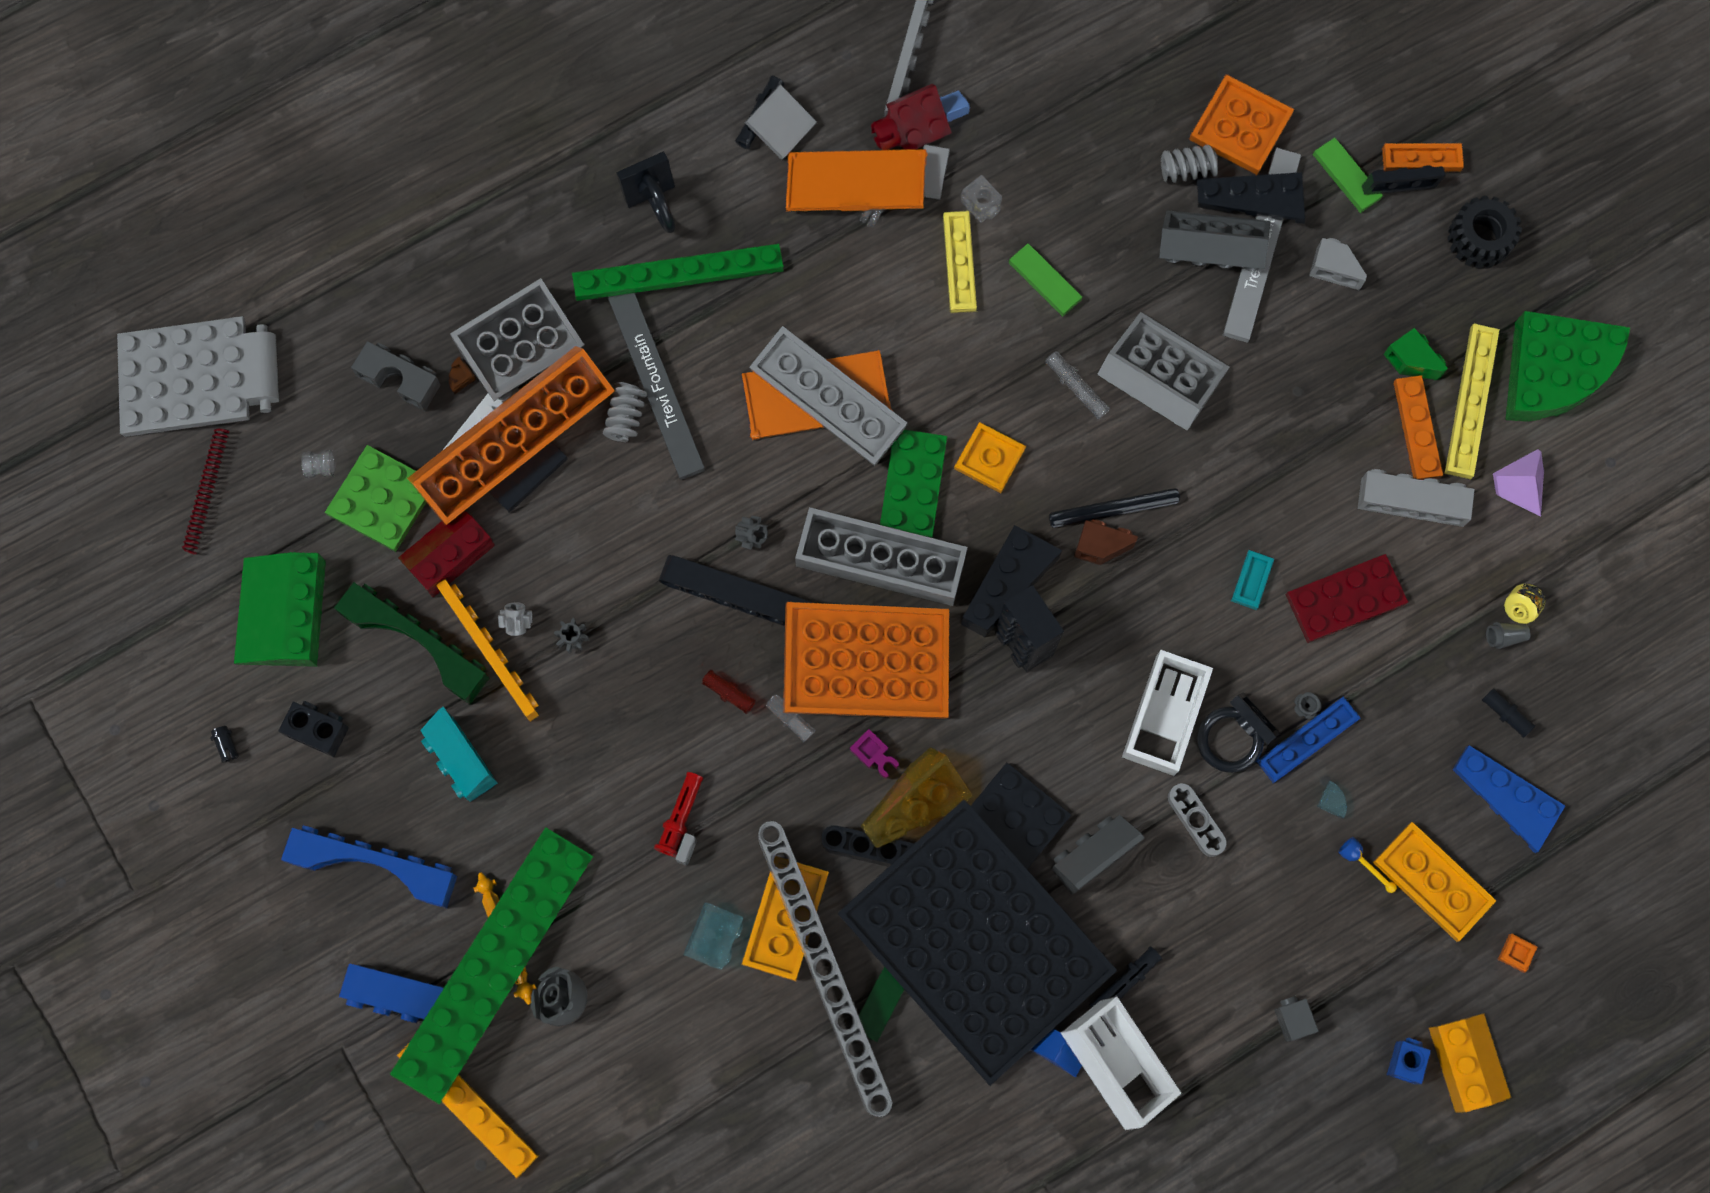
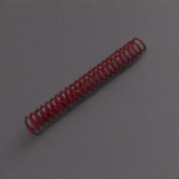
[182,428,230,554]

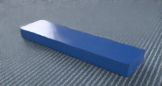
[1256,696,1360,783]

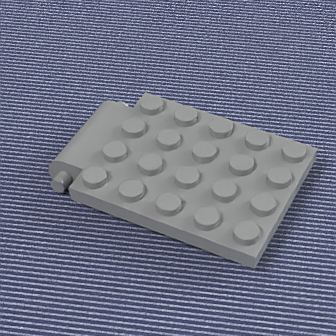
[117,316,279,437]

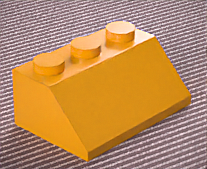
[1429,1013,1511,1112]

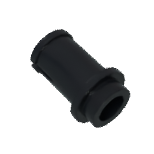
[210,726,239,763]

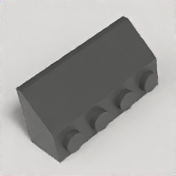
[1159,210,1271,271]

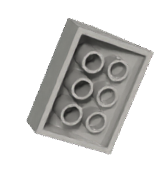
[450,278,584,401]
[1097,312,1230,430]

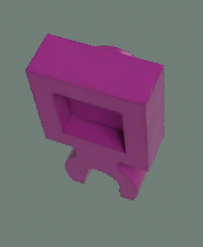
[849,729,899,779]

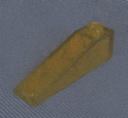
[861,747,973,848]

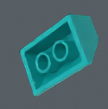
[420,707,498,802]

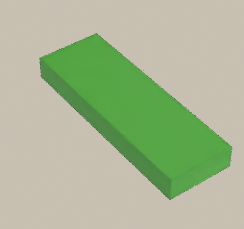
[1313,138,1383,213]
[1009,244,1082,317]

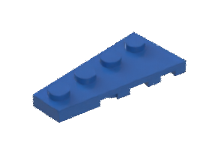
[1453,745,1565,853]

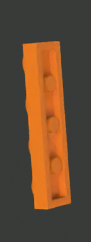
[1393,376,1443,480]

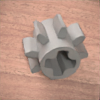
[498,602,532,636]

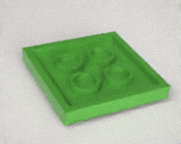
[325,445,427,552]

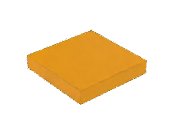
[954,422,1026,493]

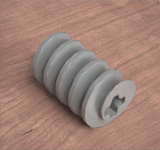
[1161,144,1218,183]
[603,382,647,442]

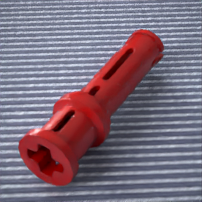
[654,772,704,857]

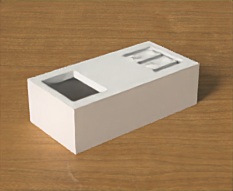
[1122,650,1213,776]
[1061,997,1181,1130]

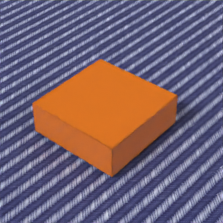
[1498,934,1537,973]

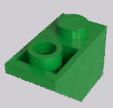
[1384,328,1448,380]

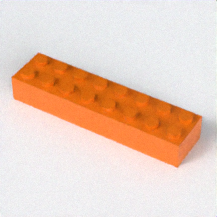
[407,346,615,525]

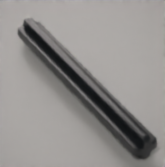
[1049,488,1180,528]

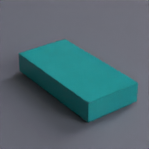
[1231,550,1274,610]

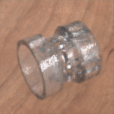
[302,450,335,478]

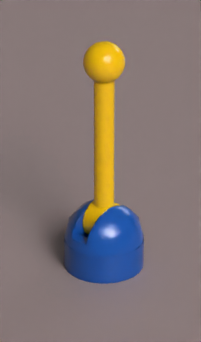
[1338,837,1397,893]

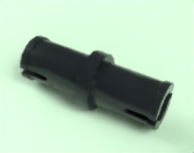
[1482,688,1536,738]

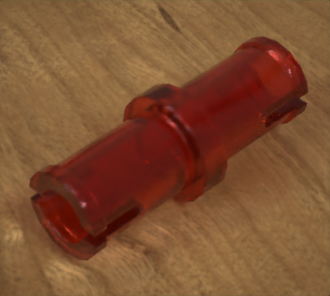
[701,670,756,714]

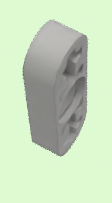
[1168,783,1226,857]

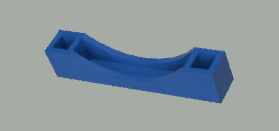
[281,825,457,909]

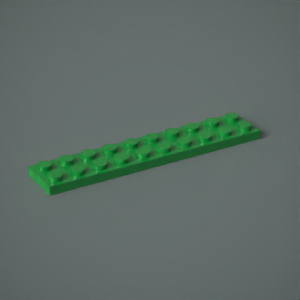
[390,827,593,1105]

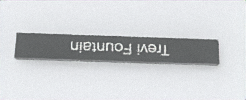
[608,293,705,480]

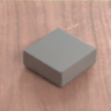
[675,833,697,866]

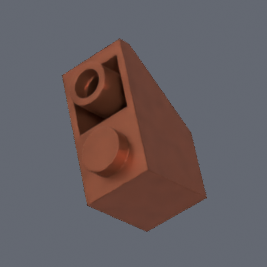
[1074,520,1138,565]

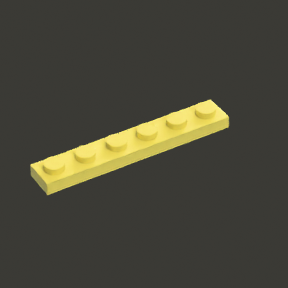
[1445,324,1500,479]

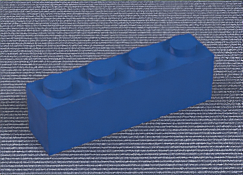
[339,963,444,1023]

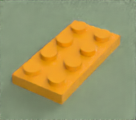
[1373,822,1496,942]
[742,856,829,981]

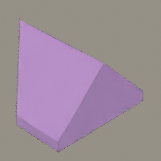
[1493,449,1544,517]

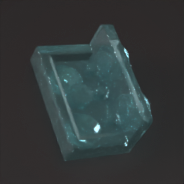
[683,902,743,970]

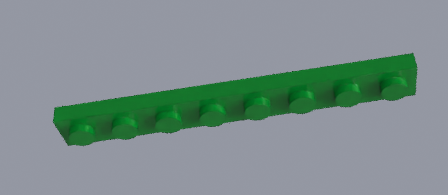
[572,244,784,301]

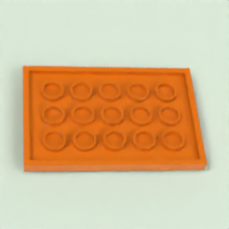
[783,602,949,719]

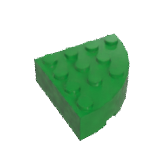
[1505,311,1630,422]

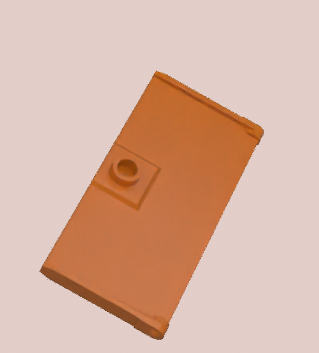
[786,149,928,211]
[742,350,893,440]

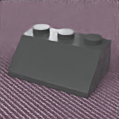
[1052,815,1144,895]

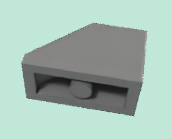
[1309,238,1367,290]

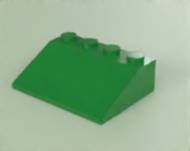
[234,552,326,667]

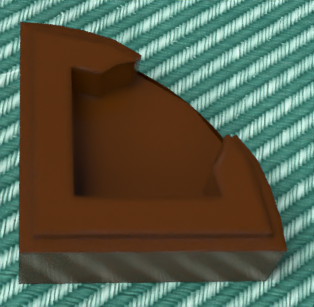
[449,356,476,394]

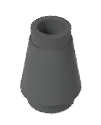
[1486,622,1530,649]

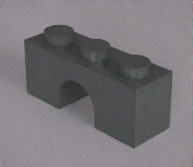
[351,341,441,411]

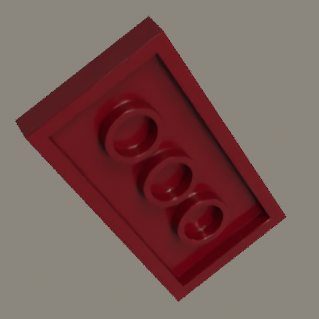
[1285,554,1408,643]

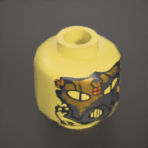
[1504,584,1545,624]

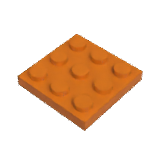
[1189,74,1294,175]

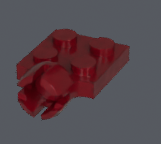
[871,84,952,150]

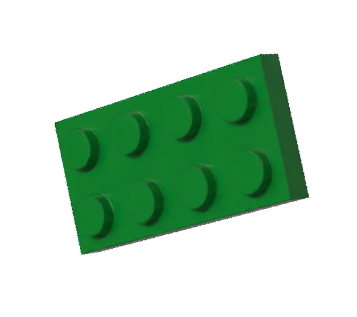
[880,430,947,538]

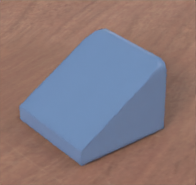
[940,90,970,122]

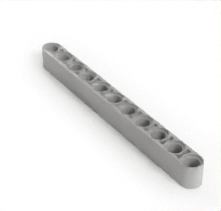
[758,821,892,1117]

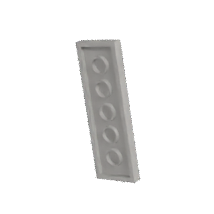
[749,326,908,466]

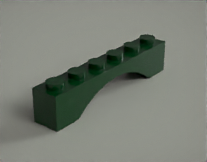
[334,582,490,705]

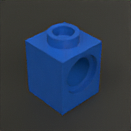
[1387,1038,1431,1084]

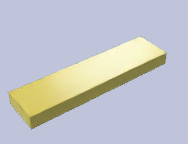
[943,211,977,313]

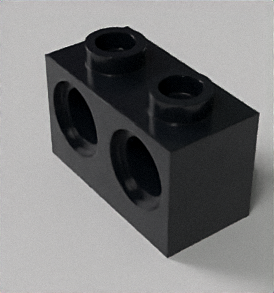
[278,701,349,757]

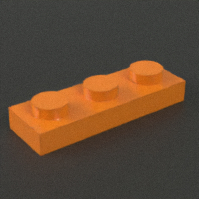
[1382,143,1464,172]

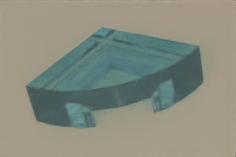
[1317,781,1347,819]

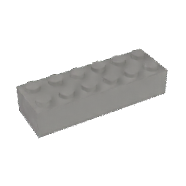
[795,507,968,606]

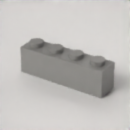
[1358,469,1475,527]

